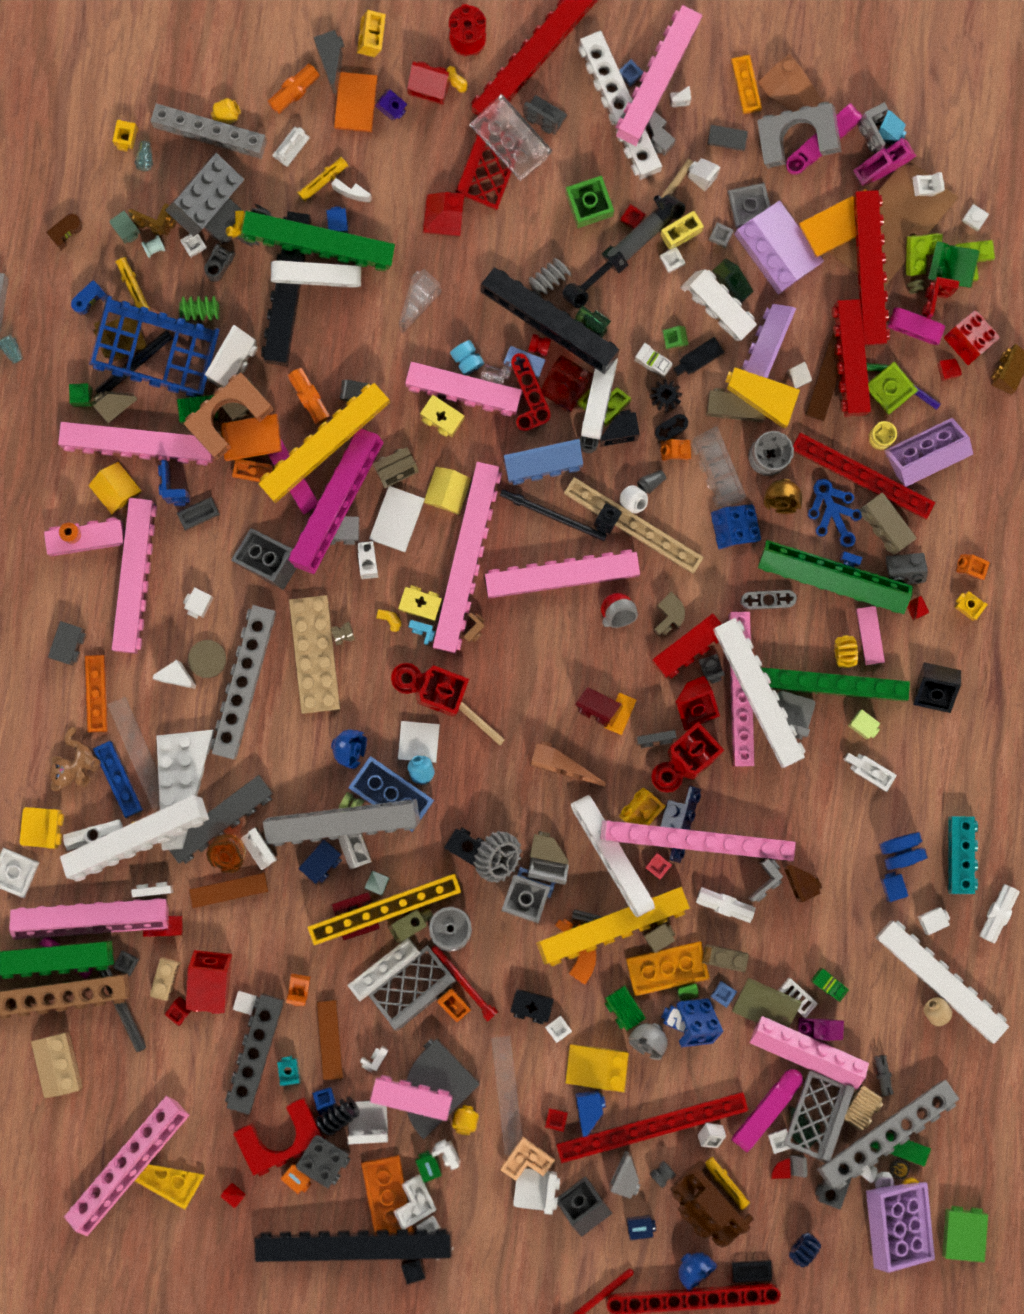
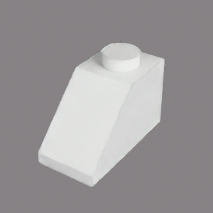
[688,158,721,191]

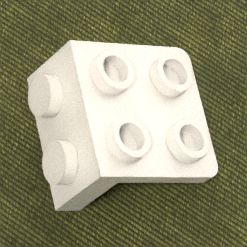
[513,1168,560,1215]

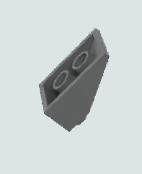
[231,528,297,590]

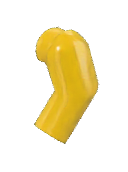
[446,66,468,93]
[226,211,244,238]

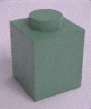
[109,211,140,244]

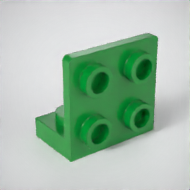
[928,241,980,288]

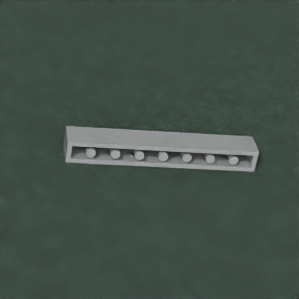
[263,799,420,846]

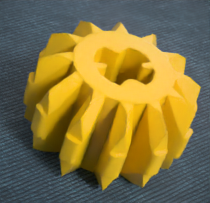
[834,635,859,668]

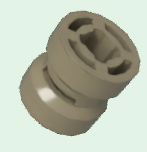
[331,622,355,646]

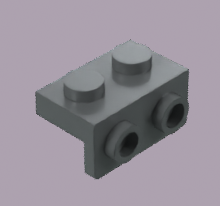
[885,553,928,584]

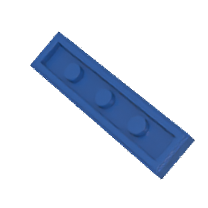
[93,741,143,818]

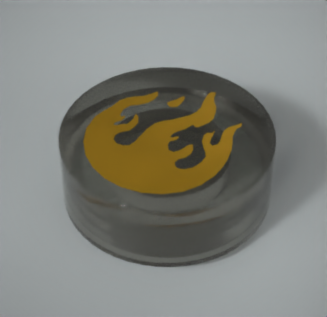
[889,1159,910,1179]

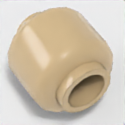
[924,997,952,1026]

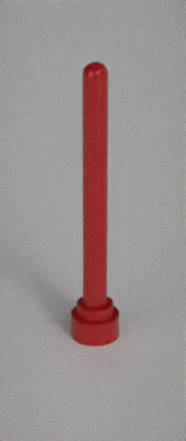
[431,945,499,1022]
[573,1269,634,1314]

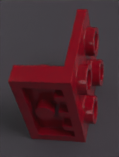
[331,892,380,941]

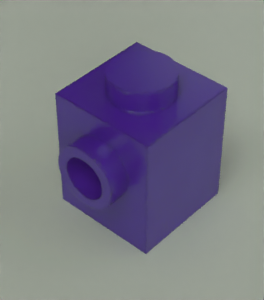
[374,89,407,120]

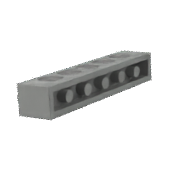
[151,103,267,159]

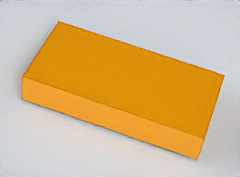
[604,693,637,735]

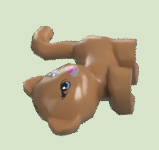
[50,727,101,791]

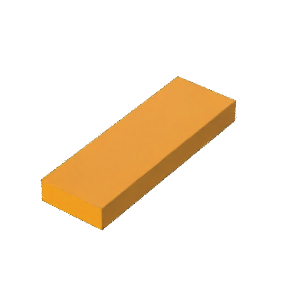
[731,55,762,114]

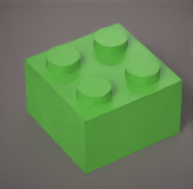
[565,175,614,229]

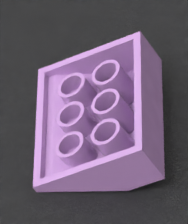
[734,201,824,295]
[866,1182,935,1273]

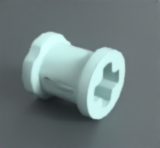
[141,235,165,258]

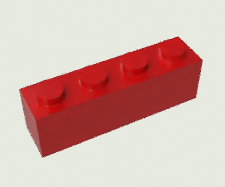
[651,613,722,679]

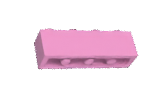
[44,518,125,556]
[370,1075,452,1121]

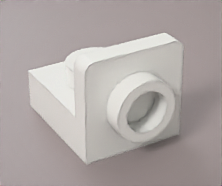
[360,1046,389,1072]

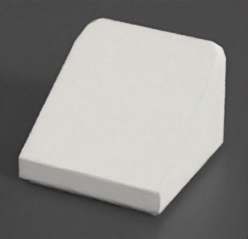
[787,362,812,388]

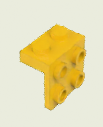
[20,807,64,849]

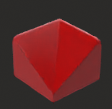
[937,358,962,381]
[907,596,929,621]
[220,1183,246,1208]

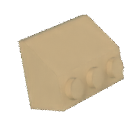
[31,1032,83,1098]

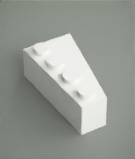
[680,269,757,341]

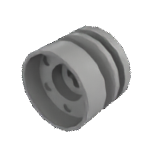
[748,431,794,476]

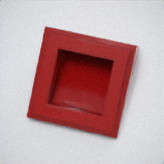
[164,996,191,1026]

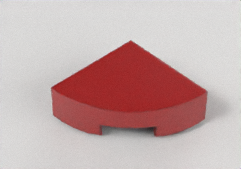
[771,1158,791,1179]

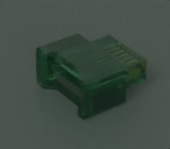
[575,306,611,337]

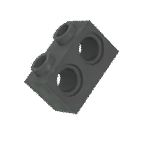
[815,1166,852,1210]

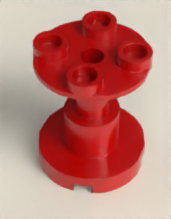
[448,4,486,57]

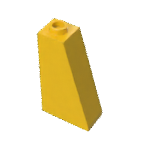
[725,367,800,429]

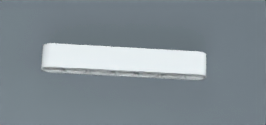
[571,795,655,917]

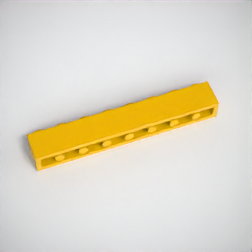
[259,383,390,504]
[307,874,461,945]
[536,887,690,966]

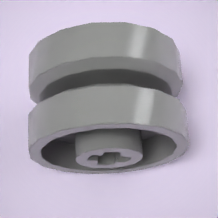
[429,907,472,952]

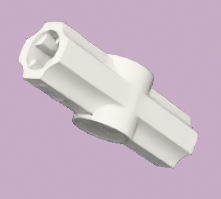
[63,819,123,851]
[979,884,1020,944]
[696,887,756,923]

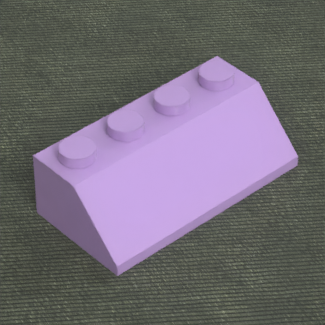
[741,304,796,378]
[885,418,973,487]

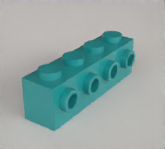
[948,816,978,894]

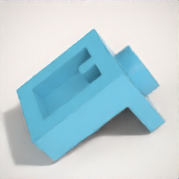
[409,620,436,645]

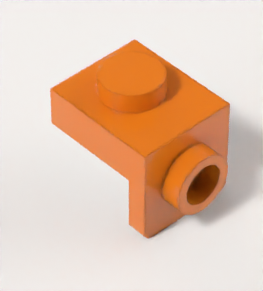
[660,439,691,461]
[286,973,311,1006]

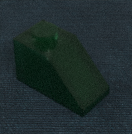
[712,258,754,303]

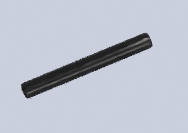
[95,330,173,394]

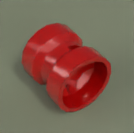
[528,333,551,356]

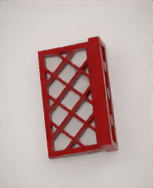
[455,121,524,210]

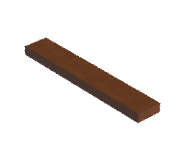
[806,324,839,422]

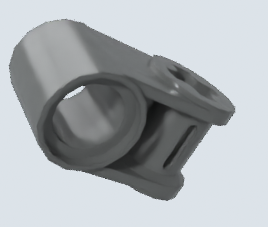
[204,243,236,282]
[340,380,372,402]

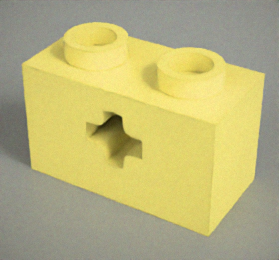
[660,211,704,250]
[420,395,465,437]
[398,585,442,622]

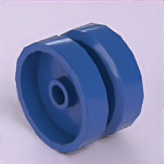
[879,832,928,870]

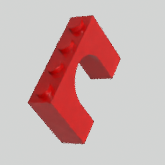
[233,1096,325,1177]

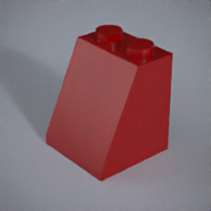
[186,950,233,1014]

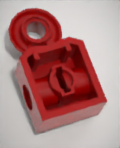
[391,663,469,717]
[651,722,724,793]

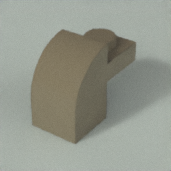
[654,592,685,636]

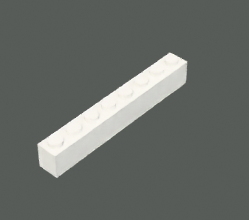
[713,618,805,768]
[60,795,209,881]
[875,920,1010,1044]

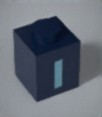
[627,1215,656,1240]

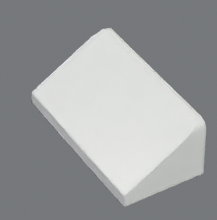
[338,833,372,870]

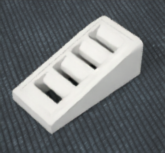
[777,978,818,1018]

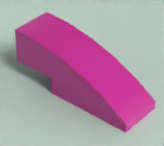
[853,138,916,186]

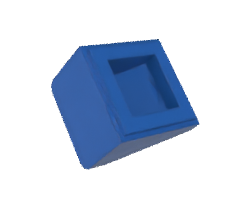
[313,1087,336,1115]

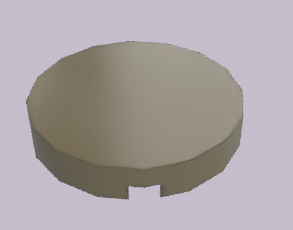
[188,640,227,678]

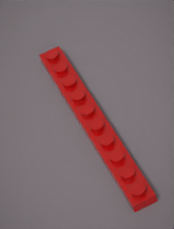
[556,1091,749,1164]

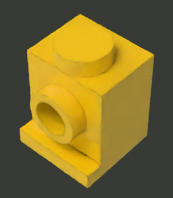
[112,120,138,152]
[955,591,988,621]

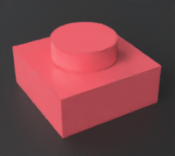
[645,853,672,880]

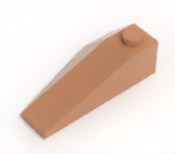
[758,54,824,112]
[530,741,606,787]

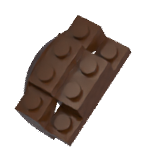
[670,1160,754,1247]

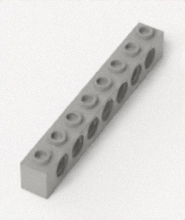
[210,605,277,760]
[817,1080,959,1190]

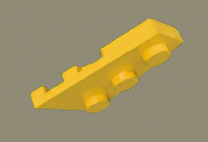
[135,1164,205,1210]

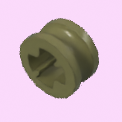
[907,280,926,294]

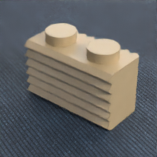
[150,958,181,1001]
[844,1084,883,1131]

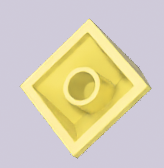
[424,467,472,515]

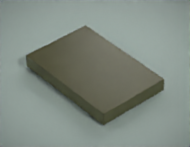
[732,978,802,1028]

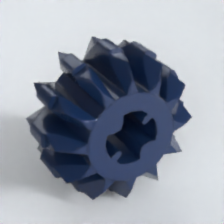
[789,1233,821,1268]

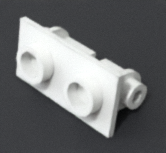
[272,127,310,167]

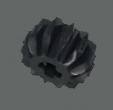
[650,379,682,412]

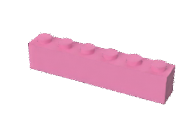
[405,362,522,417]
[750,1016,869,1090]

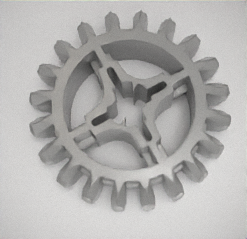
[474,831,522,883]

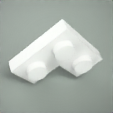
[393,1175,437,1230]

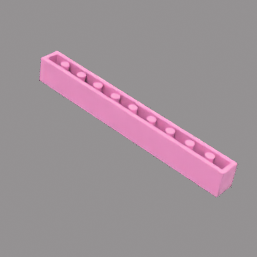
[433,462,502,654]
[600,820,796,861]

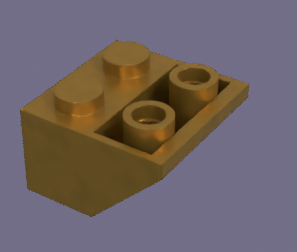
[991,344,1024,395]

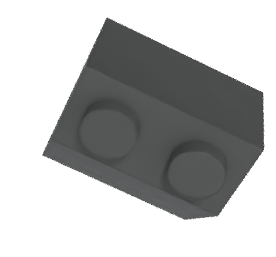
[557,1176,613,1237]

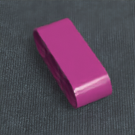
[887,307,945,345]

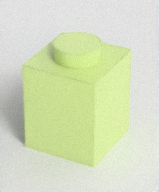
[848,710,881,740]

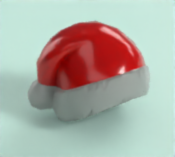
[601,593,638,628]

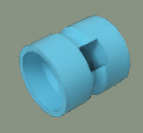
[450,340,485,376]

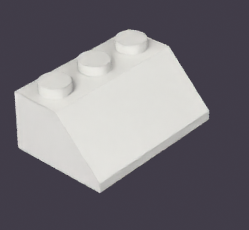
[205,325,258,388]

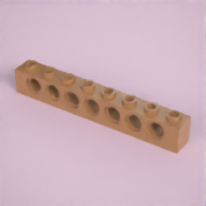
[0,974,130,1019]

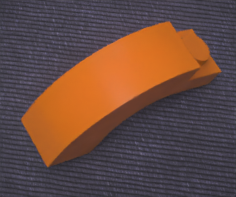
[555,918,596,985]

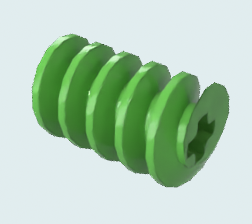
[179,296,220,321]

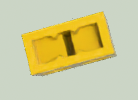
[357,10,386,58]

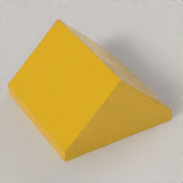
[88,462,142,515]

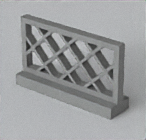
[368,945,457,1031]
[783,1071,855,1163]

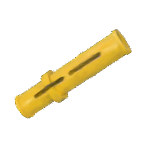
[297,157,348,202]
[115,257,150,311]
[704,1156,750,1210]

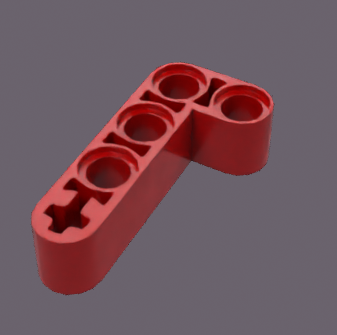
[511,353,551,432]

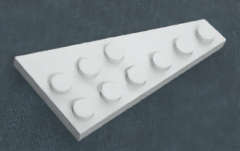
[157,730,215,850]

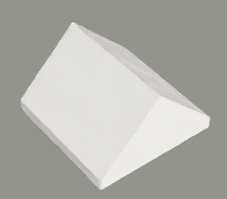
[153,660,196,689]

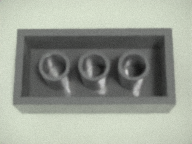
[165,153,244,237]

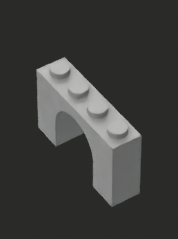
[757,102,842,168]

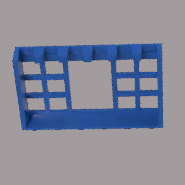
[89,296,220,398]

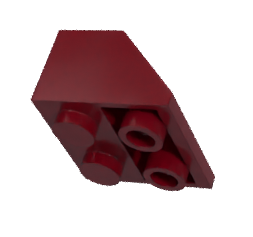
[575,687,623,727]

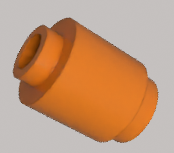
[59,522,81,544]

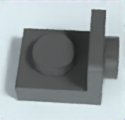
[698,654,725,684]

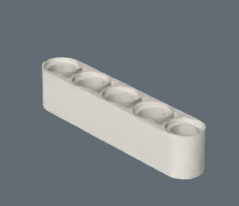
[271,261,361,287]
[581,358,618,440]

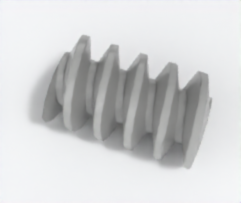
[529,258,571,298]

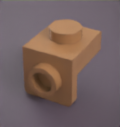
[463,613,485,643]

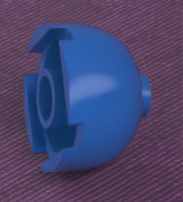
[331,729,367,769]
[678,1252,717,1291]

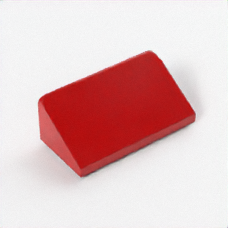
[143,916,183,937]

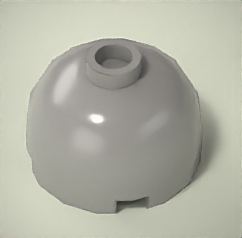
[628,1023,668,1060]

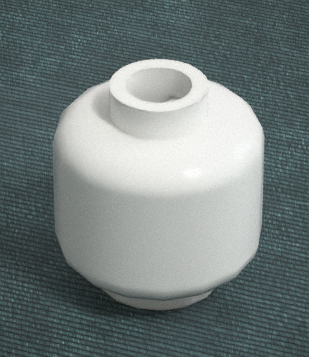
[620,485,648,513]

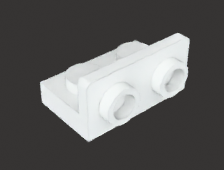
[241,828,278,870]
[431,1139,461,1170]

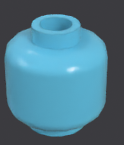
[407,755,435,785]

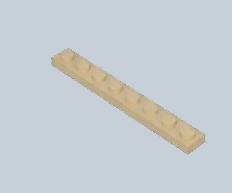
[564,477,704,574]

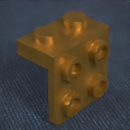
[128,203,177,236]
[93,317,146,362]

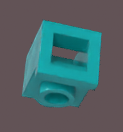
[277,1056,301,1086]

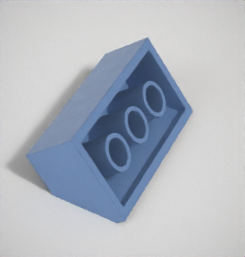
[504,439,583,485]

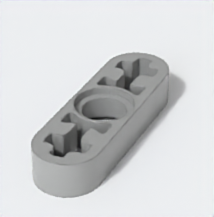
[740,590,797,610]

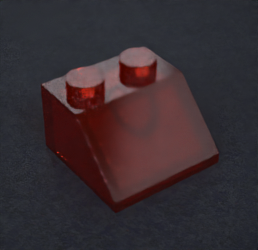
[541,355,594,412]

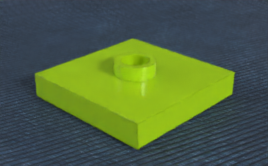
[868,362,919,415]

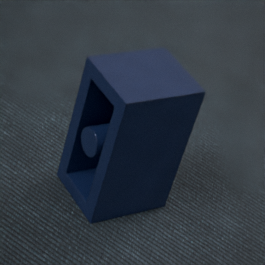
[298,839,342,884]

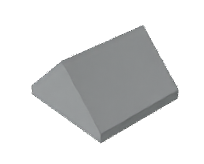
[501,875,550,924]

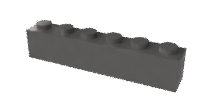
[169,775,274,864]

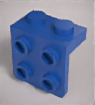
[158,460,190,506]
[711,504,761,550]

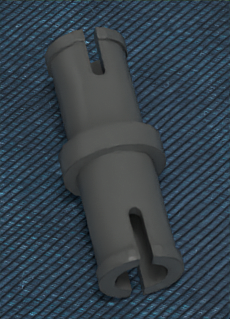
[874,1055,894,1096]

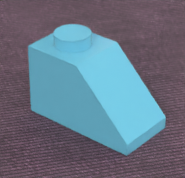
[878,110,907,145]

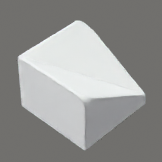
[670,86,691,107]
[698,1123,726,1148]
[858,1159,878,1183]

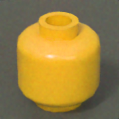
[211,98,240,124]
[452,1105,479,1135]

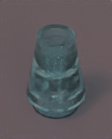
[134,141,153,171]
[0,334,24,364]

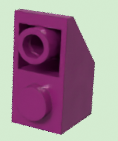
[798,1018,844,1041]

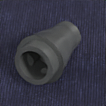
[637,470,666,494]

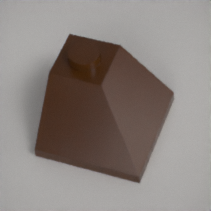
[783,864,822,902]

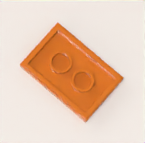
[334,72,378,132]
[221,414,282,461]

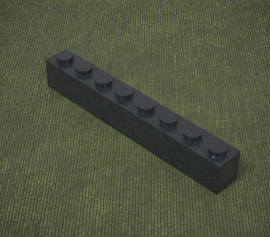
[261,211,312,367]
[481,267,619,374]

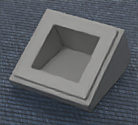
[789,1155,807,1177]

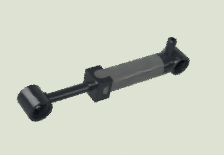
[562,194,686,308]

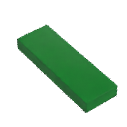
[870,1132,931,1167]

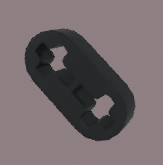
[655,414,688,442]

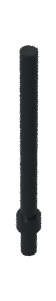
[500,489,607,541]

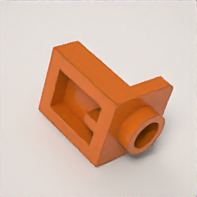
[956,554,990,580]

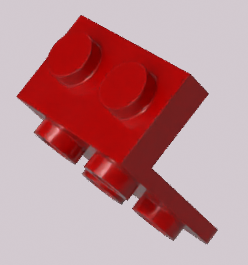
[943,311,999,366]

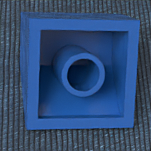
[575,1090,606,1137]

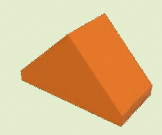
[437,987,471,1023]

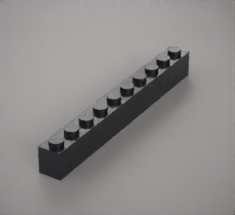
[255,1228,452,1262]

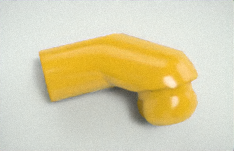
[377,609,401,632]

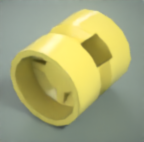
[868,421,897,450]

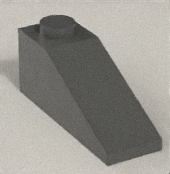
[313,30,344,94]

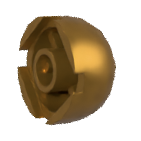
[764,479,802,514]

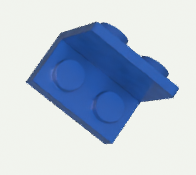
[676,999,724,1047]

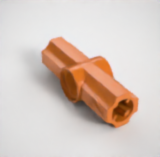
[268,63,320,114]
[287,367,330,425]

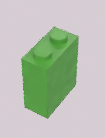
[942,1206,988,1262]

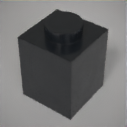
[401,1259,426,1285]

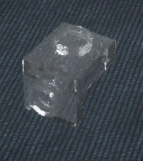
[481,361,512,385]

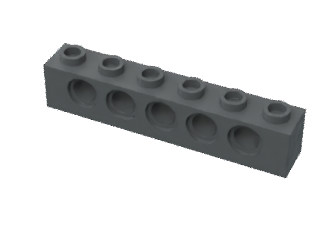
[225,993,285,1114]

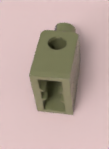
[388,908,433,943]

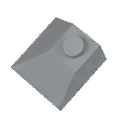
[609,1150,640,1199]

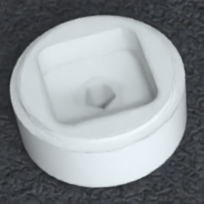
[874,1172,894,1188]

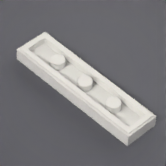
[348,937,421,1001]

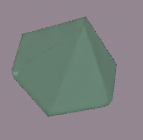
[364,870,390,896]

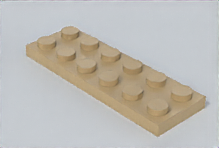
[289,595,340,714]

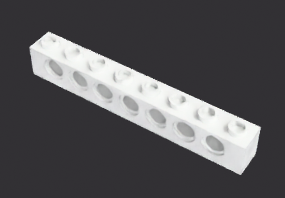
[578,30,662,180]

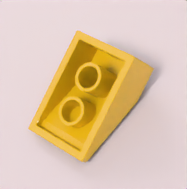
[565,1044,629,1092]

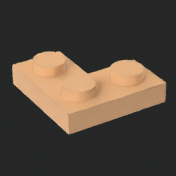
[500,1137,555,1181]

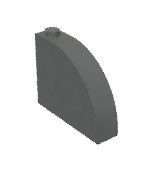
[407,1038,480,1140]

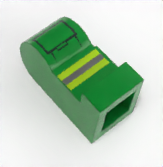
[810,967,849,1002]

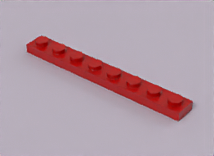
[793,432,936,520]

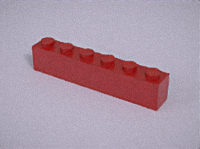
[832,299,871,417]

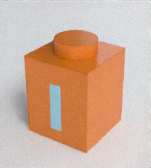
[281,1162,312,1194]

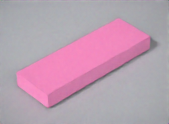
[856,606,885,666]

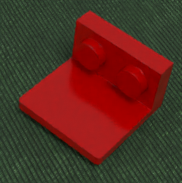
[922,277,960,319]

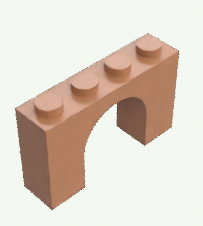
[183,372,274,460]

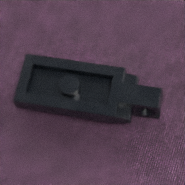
[673,337,725,377]

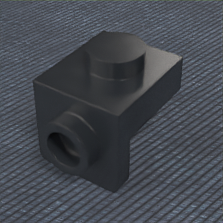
[594,503,622,535]

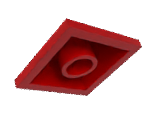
[423,192,464,237]
[676,676,720,731]

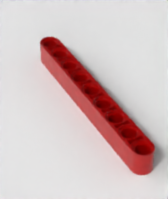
[606,1283,781,1314]

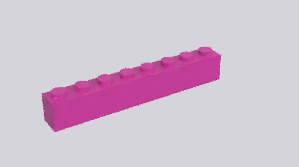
[288,429,384,574]

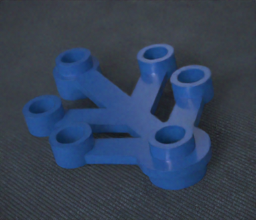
[807,479,862,548]

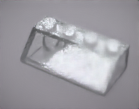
[469,94,553,181]
[691,426,746,508]

